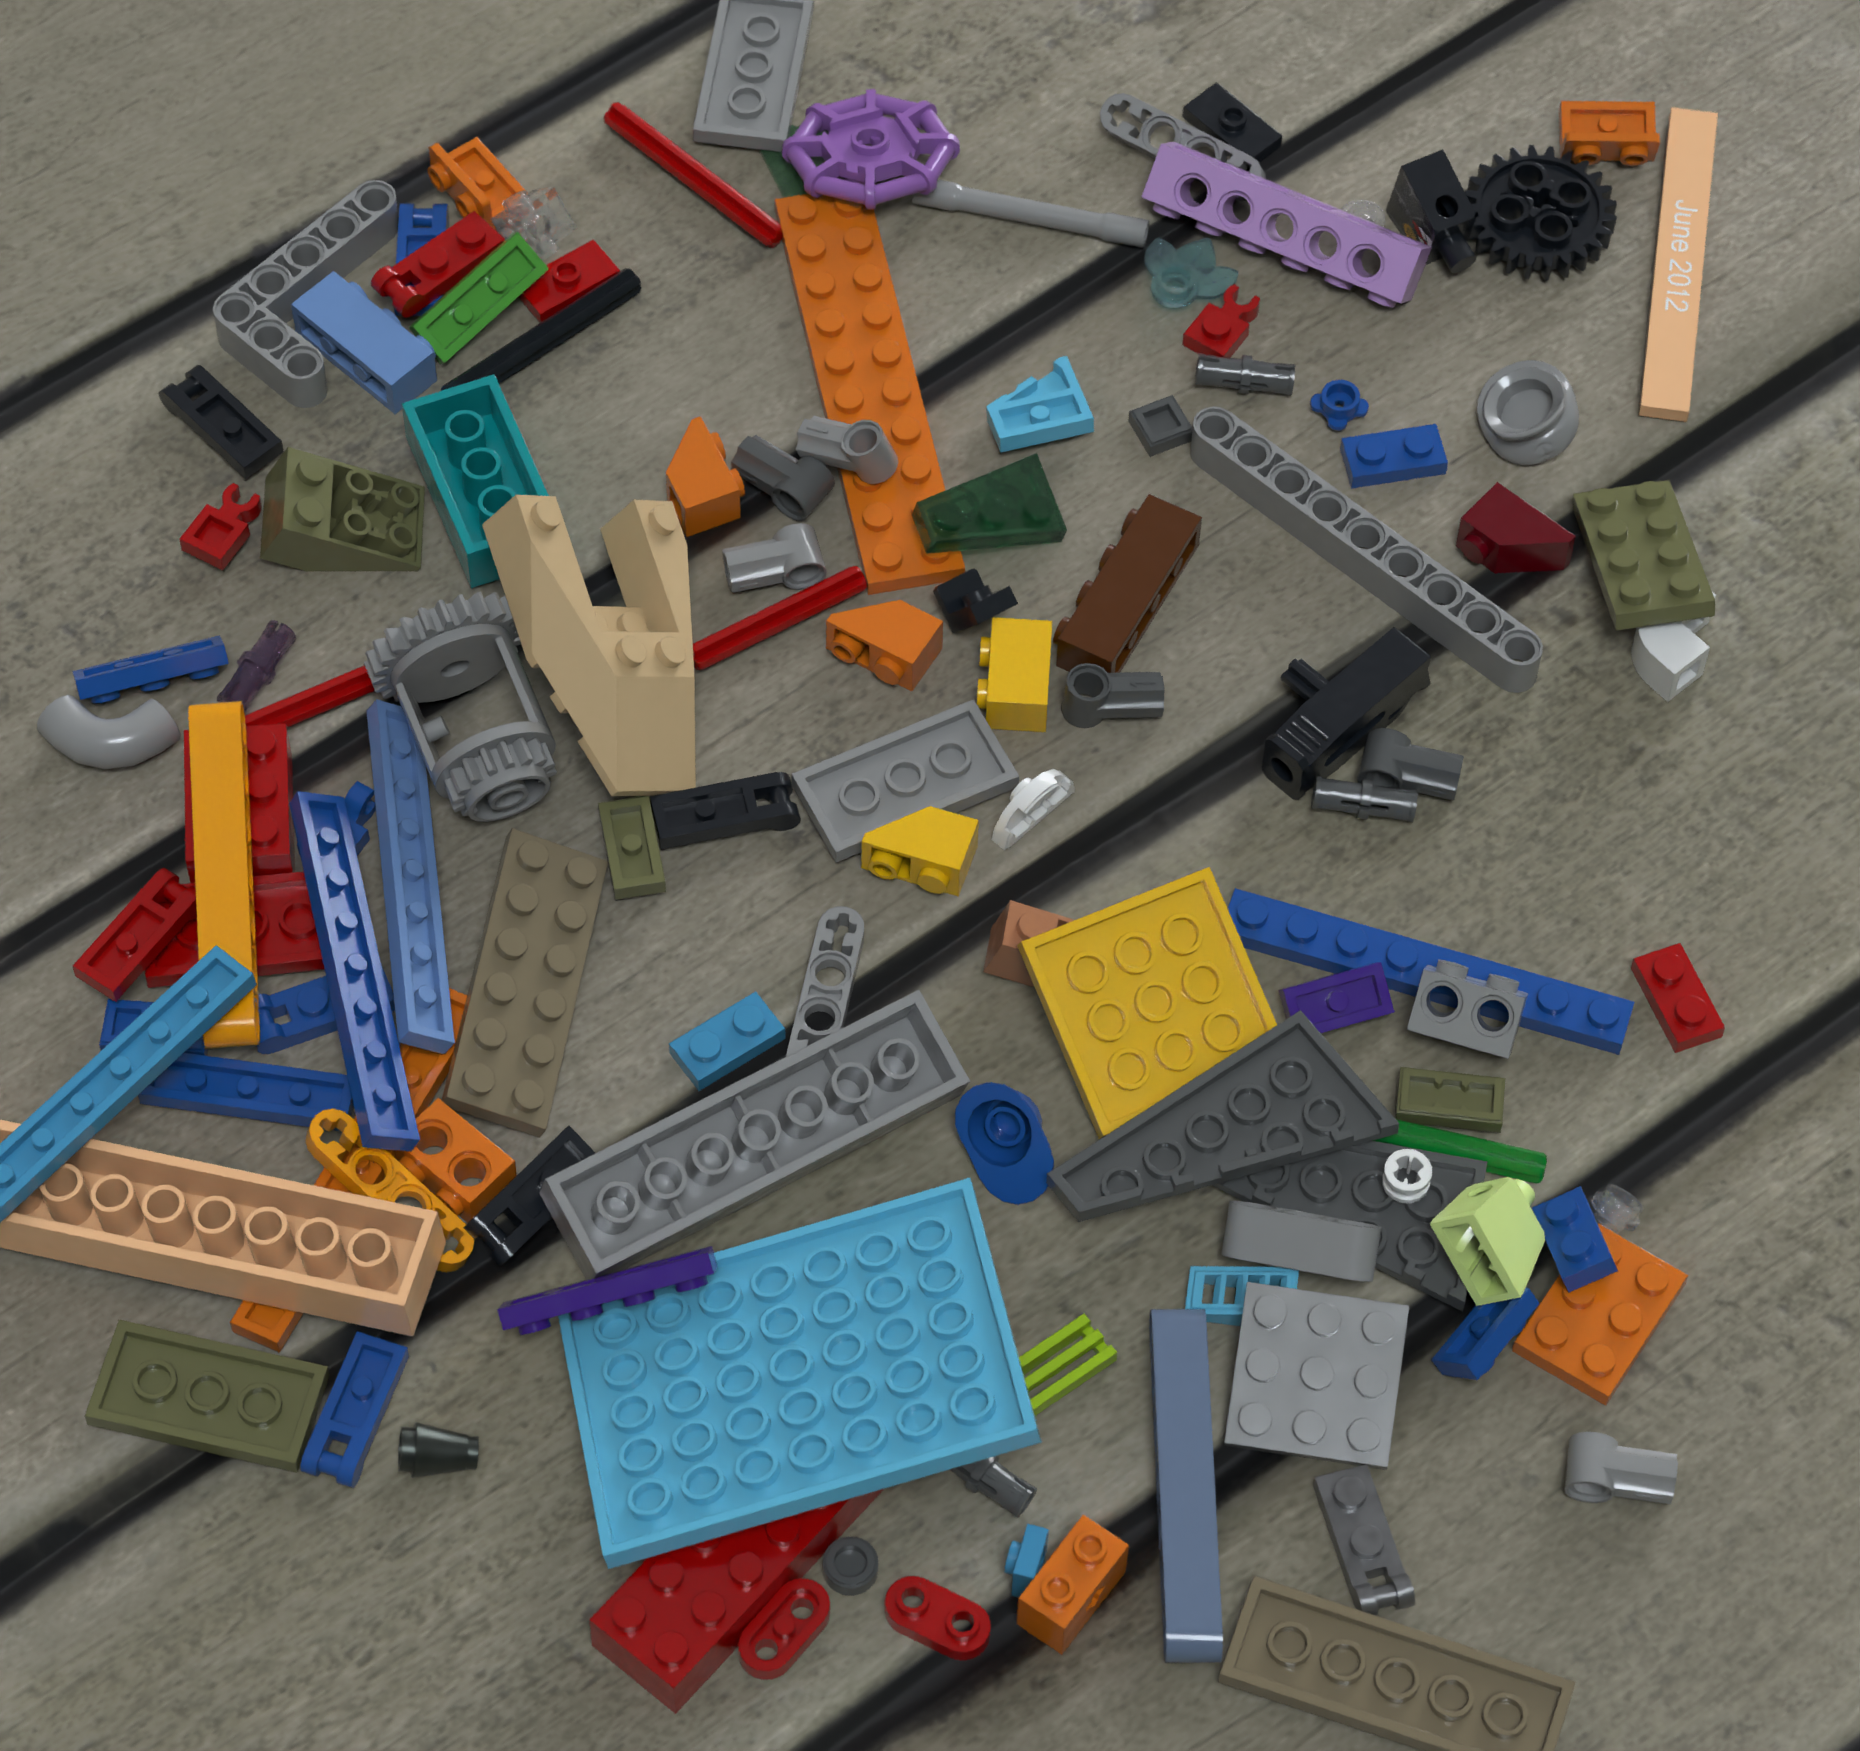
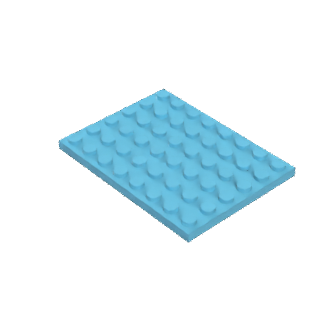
[558,1178,1041,1569]

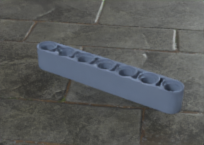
[1149,1309,1223,1663]

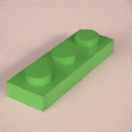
[408,232,549,364]

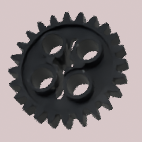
[1465,145,1617,280]

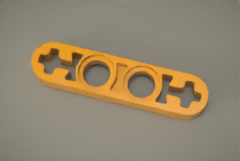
[305,1109,474,1273]

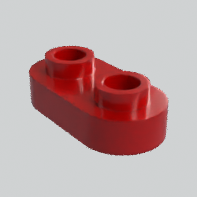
[885,1576,991,1660]
[738,1578,830,1680]

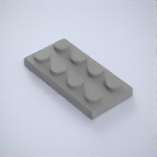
[693,0,814,152]
[791,699,1019,863]

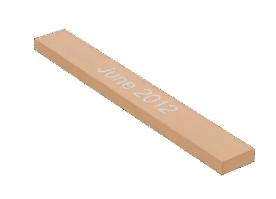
[1639,107,1718,422]

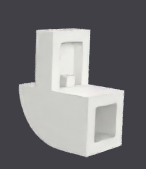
[1631,592,1716,702]

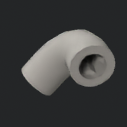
[37,695,180,769]

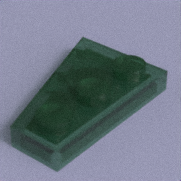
[912,453,1067,554]

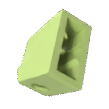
[1430,1177,1545,1306]

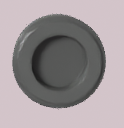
[823,1537,878,1596]

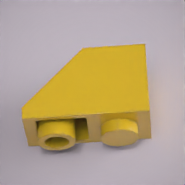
[861,806,979,897]

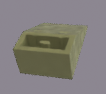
[260,447,425,571]

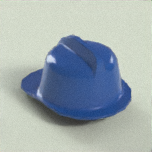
[955,1082,1054,1205]

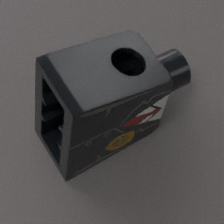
[1386,149,1476,273]

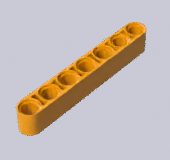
[188,701,260,1049]

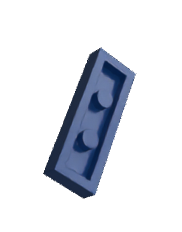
[72,635,229,703]

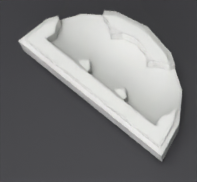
[991,769,1075,850]

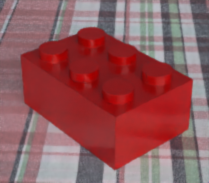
[184,723,295,883]

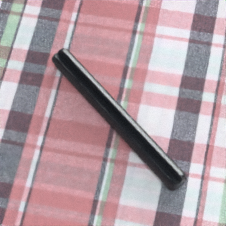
[441,268,641,391]

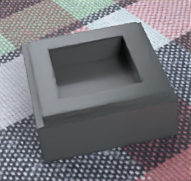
[1128,395,1193,457]

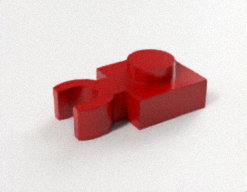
[1182,284,1260,358]
[179,483,262,570]

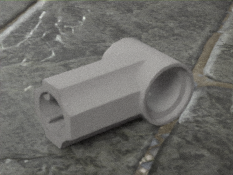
[796,416,898,484]
[722,523,827,593]
[1565,1432,1678,1504]

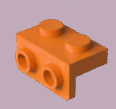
[1559,101,1660,166]
[427,137,532,229]

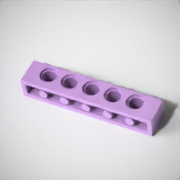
[1142,142,1432,307]

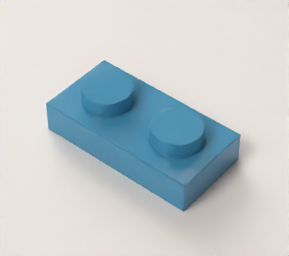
[669,991,785,1091]

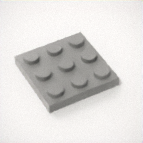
[1224,1282,1409,1470]

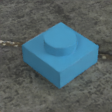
[1004,1524,1049,1597]

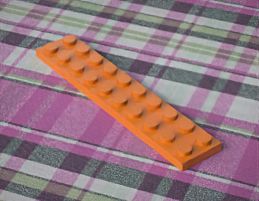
[775,194,965,595]

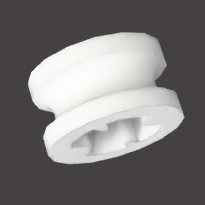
[1382,1149,1432,1203]

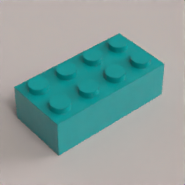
[402,374,549,588]

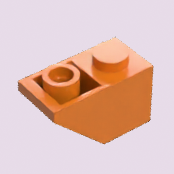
[666,416,745,537]
[826,600,943,692]

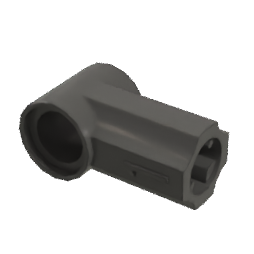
[731,435,835,521]
[1061,663,1164,728]
[1357,728,1464,800]

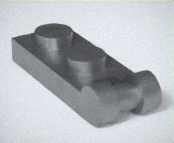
[1313,1464,1415,1616]

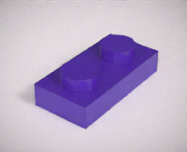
[1278,962,1395,1033]

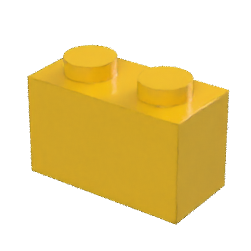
[977,617,1052,732]

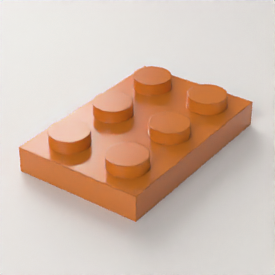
[1512,1224,1688,1406]

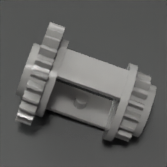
[364,592,557,822]

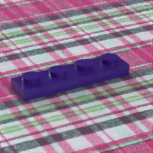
[497,1246,718,1335]

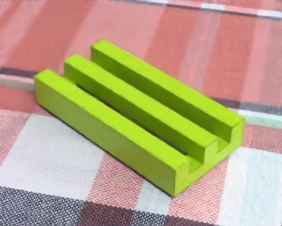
[1019,1313,1117,1416]

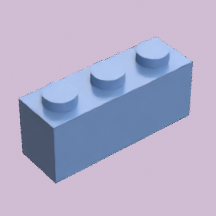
[291,271,437,414]

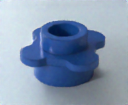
[1310,380,1369,430]

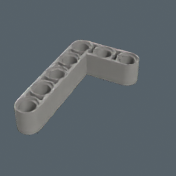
[213,180,399,408]

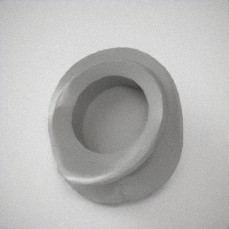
[1477,360,1579,465]

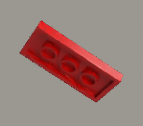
[140,871,324,988]

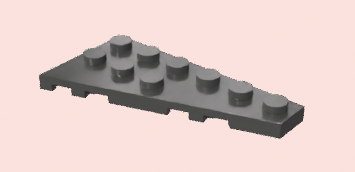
[1046,1010,1399,1222]
[1212,1141,1487,1312]

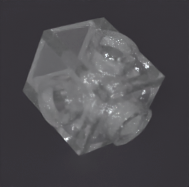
[491,187,578,261]

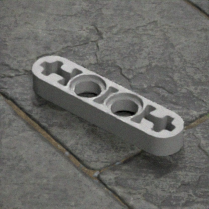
[1100,93,1266,202]
[786,906,864,1057]

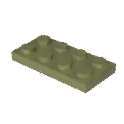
[1573,480,1715,630]
[85,1319,330,1473]

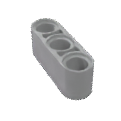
[1221,1201,1381,1282]

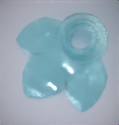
[1144,237,1238,308]

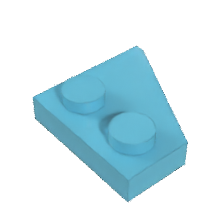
[986,356,1094,453]

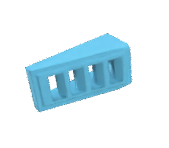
[1185,1266,1299,1326]

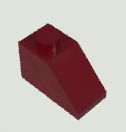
[1456,482,1576,573]

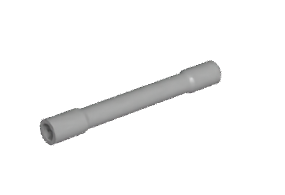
[912,179,1150,248]

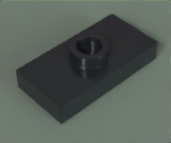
[1182,82,1283,171]

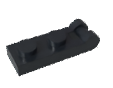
[159,365,284,479]
[650,772,801,849]
[463,1125,596,1266]

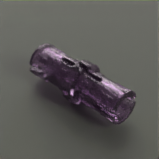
[217,620,296,713]

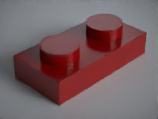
[1631,943,1725,1053]

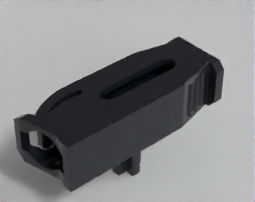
[1262,627,1431,800]

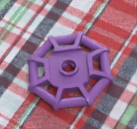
[782,89,960,209]

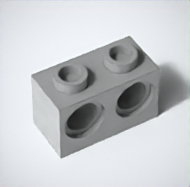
[1407,960,1528,1059]

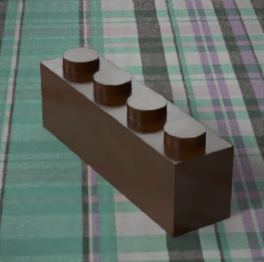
[1053,494,1202,673]

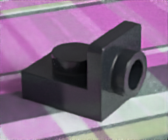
[933,569,1018,634]

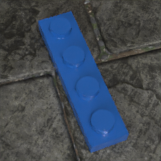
[138,1053,354,1131]

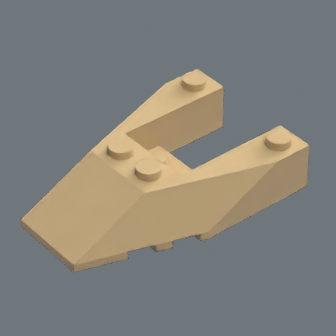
[482,495,696,796]

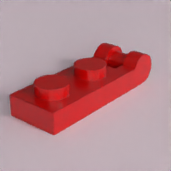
[371,211,505,318]
[72,868,197,1002]

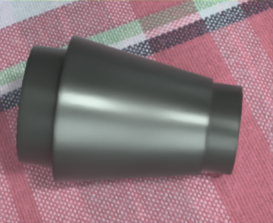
[398,1422,479,1477]

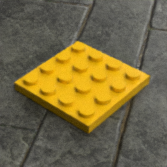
[1017,867,1277,1139]

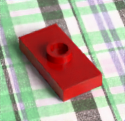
[518,239,620,323]

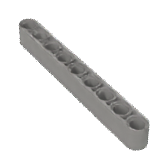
[1190,406,1543,693]

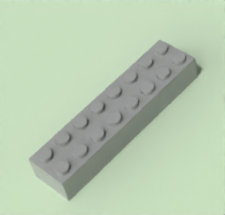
[540,990,970,1280]

